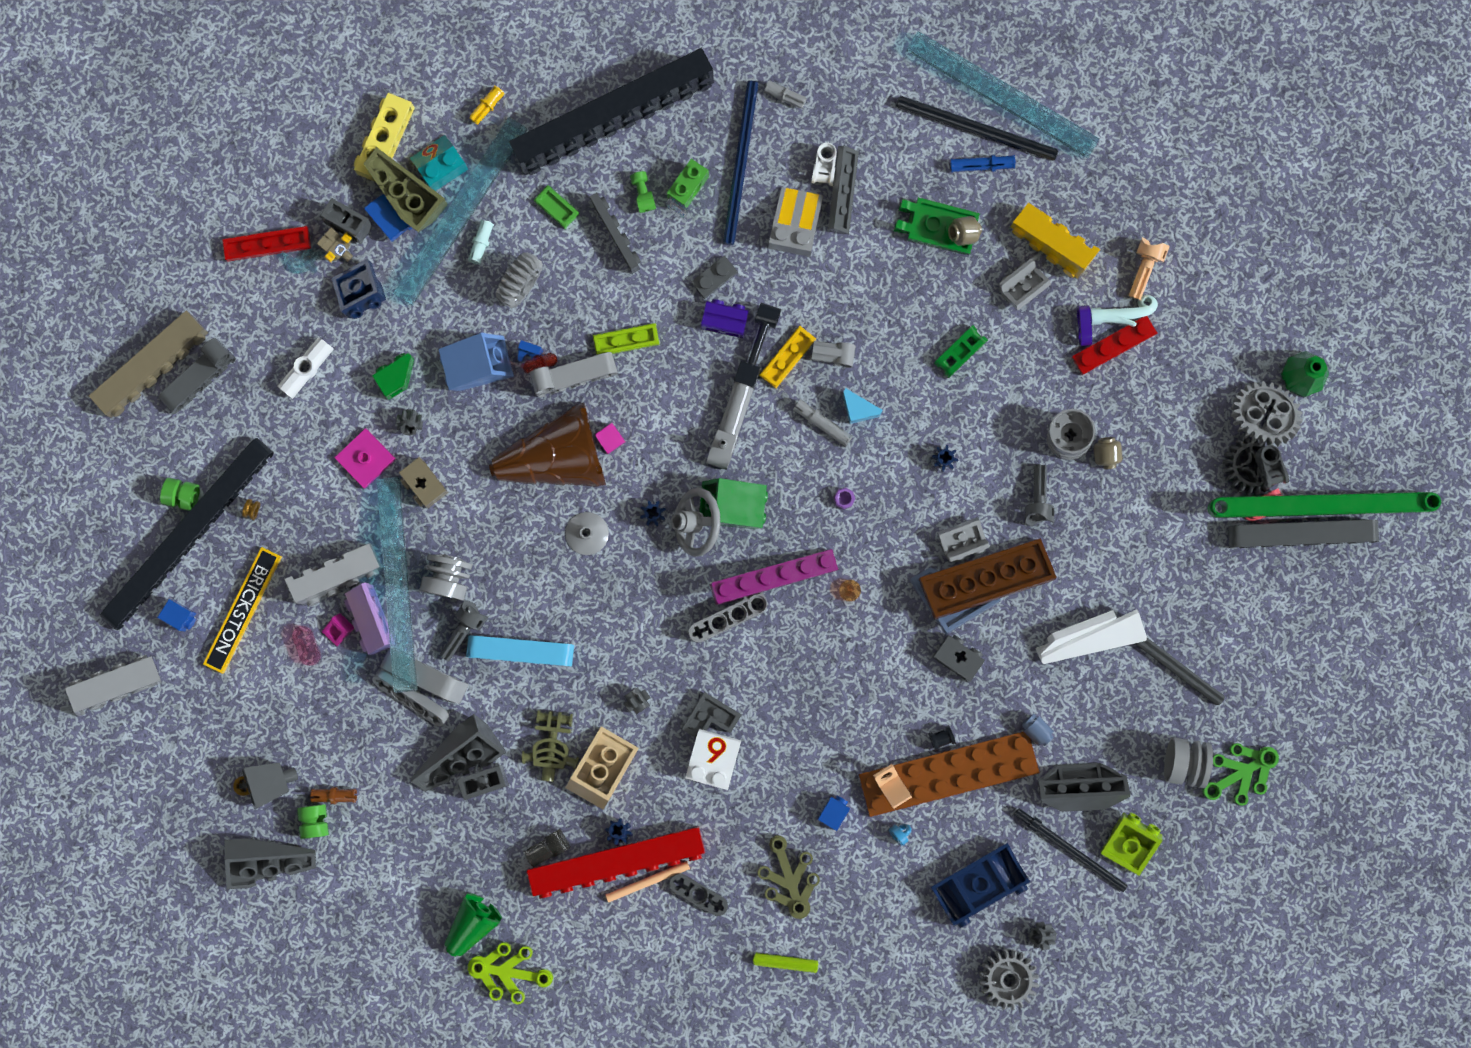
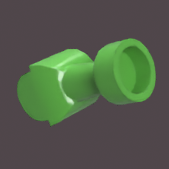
[630,171,656,214]

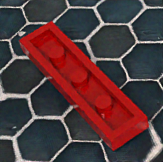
[222,226,311,262]
[1072,316,1158,376]

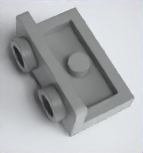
[999,258,1051,310]
[937,517,990,562]

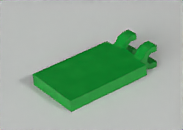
[894,197,980,255]

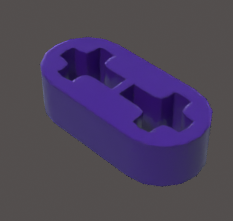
[1077,305,1092,346]

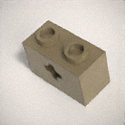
[399,457,449,508]

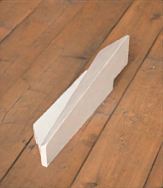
[1036,609,1147,664]

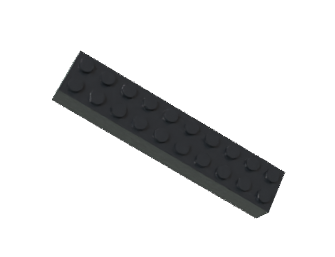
[509,47,714,175]

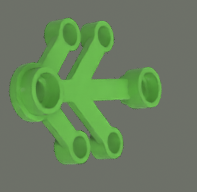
[1202,743,1279,806]

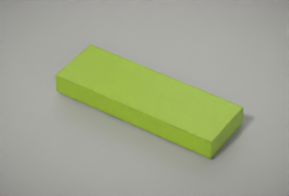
[593,323,660,355]

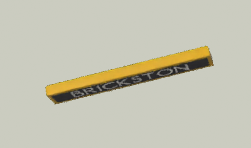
[203,547,282,674]

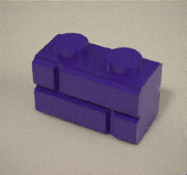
[701,299,749,338]

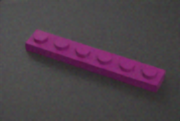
[709,549,839,605]

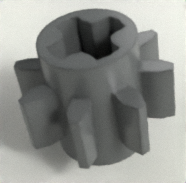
[396,409,423,436]
[624,687,651,715]
[1029,922,1057,950]

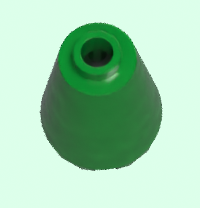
[444,893,502,957]

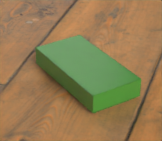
[534,185,579,229]

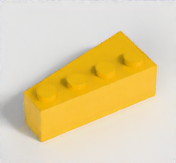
[1011,202,1100,279]

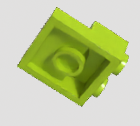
[1101,812,1162,876]

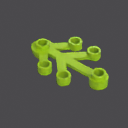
[468,942,553,1004]

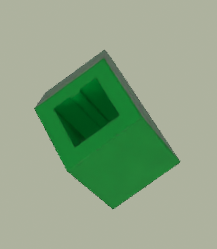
[372,353,414,400]

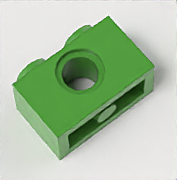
[667,159,709,208]

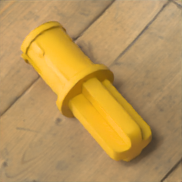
[470,85,505,124]

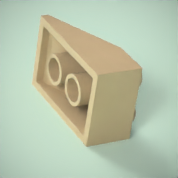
[565,726,639,810]

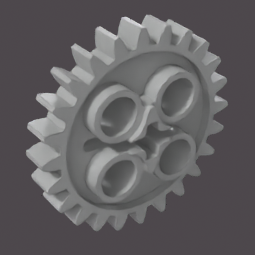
[1231,381,1303,447]

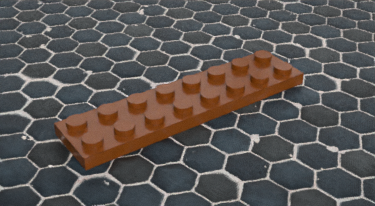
[859,731,1040,817]

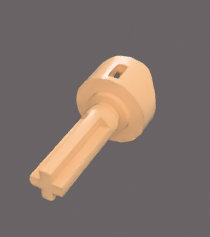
[1129,237,1169,300]

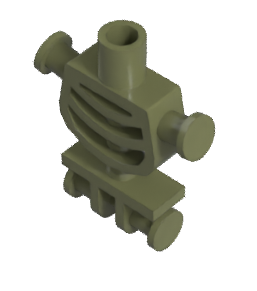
[522,710,579,782]

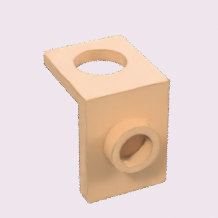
[873,764,912,809]

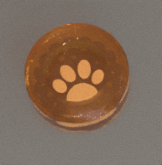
[839,580,861,602]

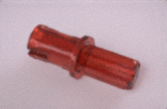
[521,352,557,374]

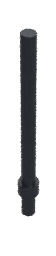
[1014,808,1128,892]

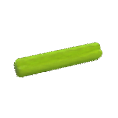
[753,953,819,973]

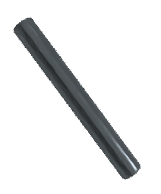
[1134,638,1225,705]

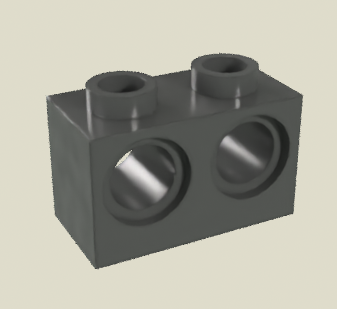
[320,198,372,244]

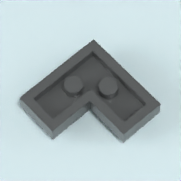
[682,692,742,738]

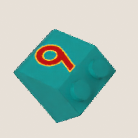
[410,135,468,191]

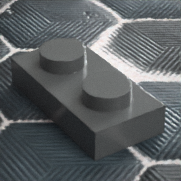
[691,255,738,299]

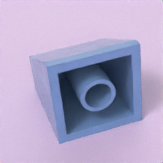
[439,333,514,391]

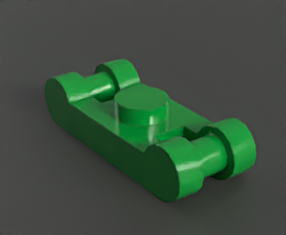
[934,325,988,378]

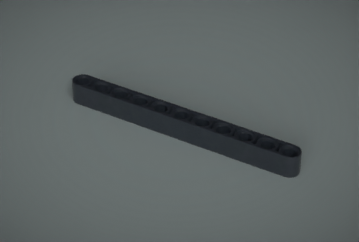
[100,438,274,631]

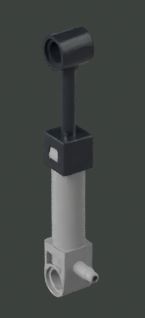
[706,302,781,470]

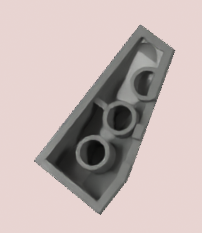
[224,838,316,889]

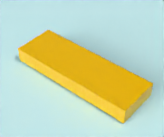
[759,326,816,389]

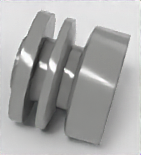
[1047,409,1096,460]
[419,554,473,601]
[1164,737,1213,788]

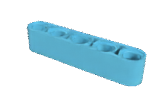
[466,635,574,667]

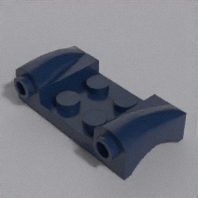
[931,843,1031,929]

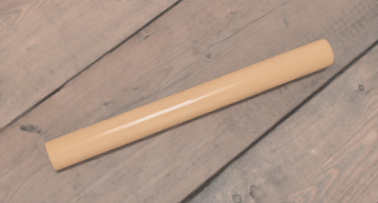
[606,861,690,902]

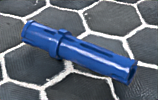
[950,154,1016,173]

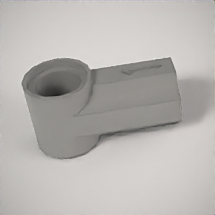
[811,341,856,368]

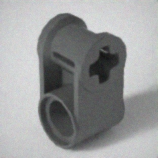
[1255,445,1289,489]

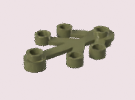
[758,835,820,919]

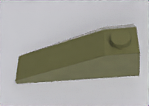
[364,147,448,233]

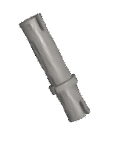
[793,399,853,447]

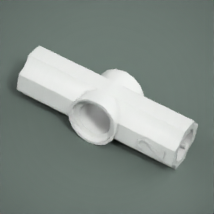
[277,337,334,399]

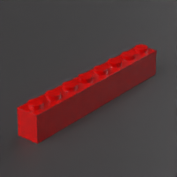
[527,826,705,899]

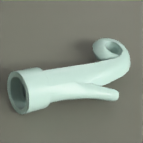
[1090,295,1158,327]

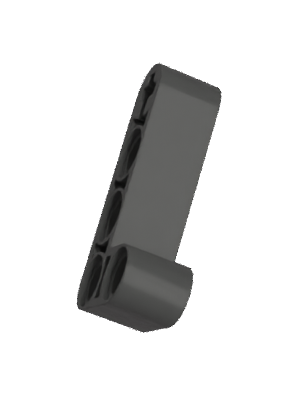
[158,338,236,414]

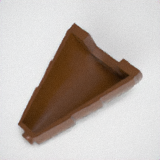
[489,403,606,487]

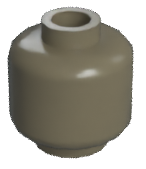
[948,216,982,246]
[1093,437,1123,469]

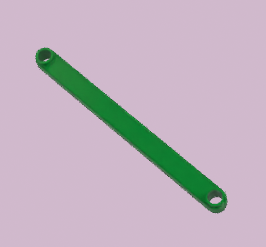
[1207,492,1441,518]

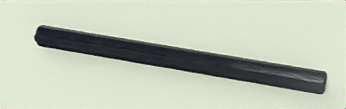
[896,96,1058,161]

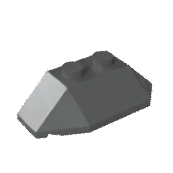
[1038,763,1130,812]

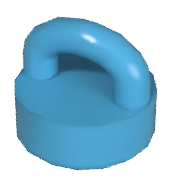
[888,824,912,846]

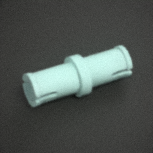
[468,220,494,265]

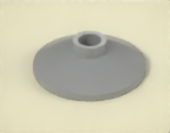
[566,512,609,555]

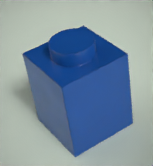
[157,599,196,632]
[817,795,850,831]

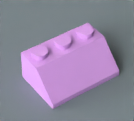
[344,582,396,655]

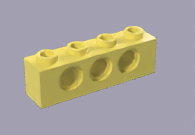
[354,93,414,182]

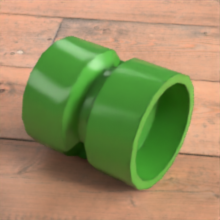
[160,477,200,511]
[297,804,329,839]

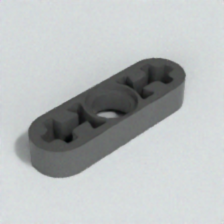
[670,873,728,916]

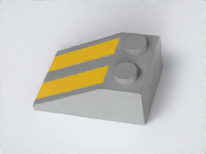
[769,187,823,257]

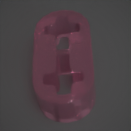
[292,626,321,666]

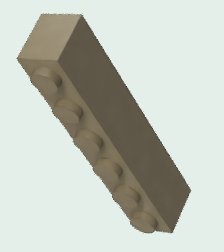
[89,310,208,418]

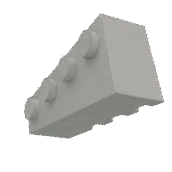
[285,544,383,607]
[65,655,162,717]

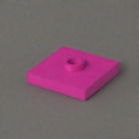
[335,428,396,489]

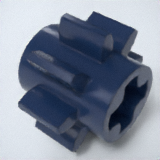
[931,445,959,473]
[640,500,666,527]
[605,818,633,847]

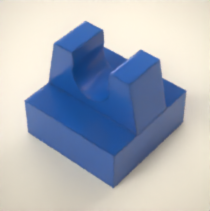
[517,340,543,367]

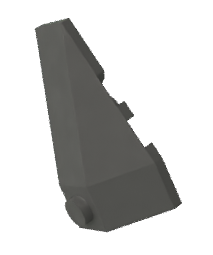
[410,714,506,792]

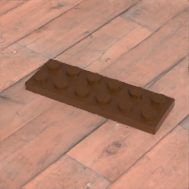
[919,538,1057,620]

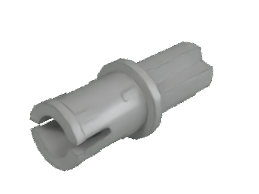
[764,80,807,109]

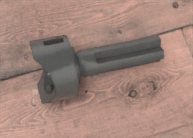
[1025,464,1055,526]
[439,600,488,661]

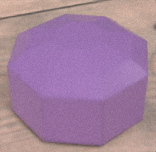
[834,487,855,510]

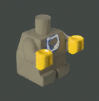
[317,228,353,262]

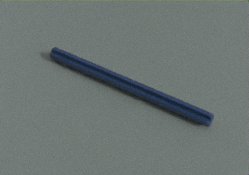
[723,80,758,245]

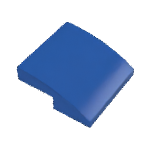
[364,194,412,242]

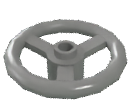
[671,487,720,557]

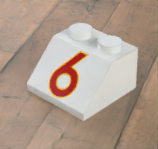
[685,729,741,790]

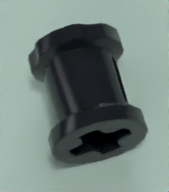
[928,725,956,751]

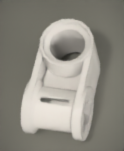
[812,143,836,186]

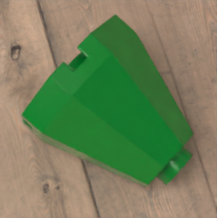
[1281,351,1329,398]

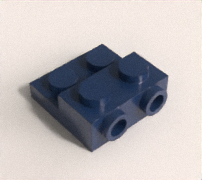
[331,259,386,319]

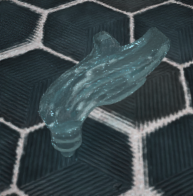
[281,249,325,274]

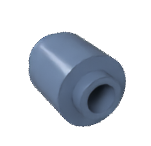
[1021,713,1054,746]

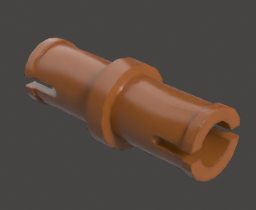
[310,787,357,805]

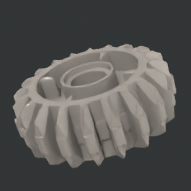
[496,252,543,308]
[979,949,1039,1010]

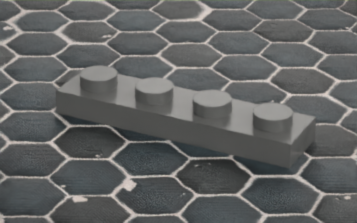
[828,145,859,234]
[589,192,641,274]

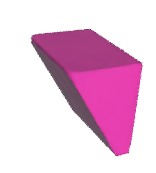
[595,423,625,454]
[322,613,354,646]

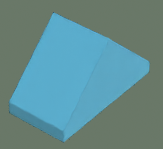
[843,388,883,424]

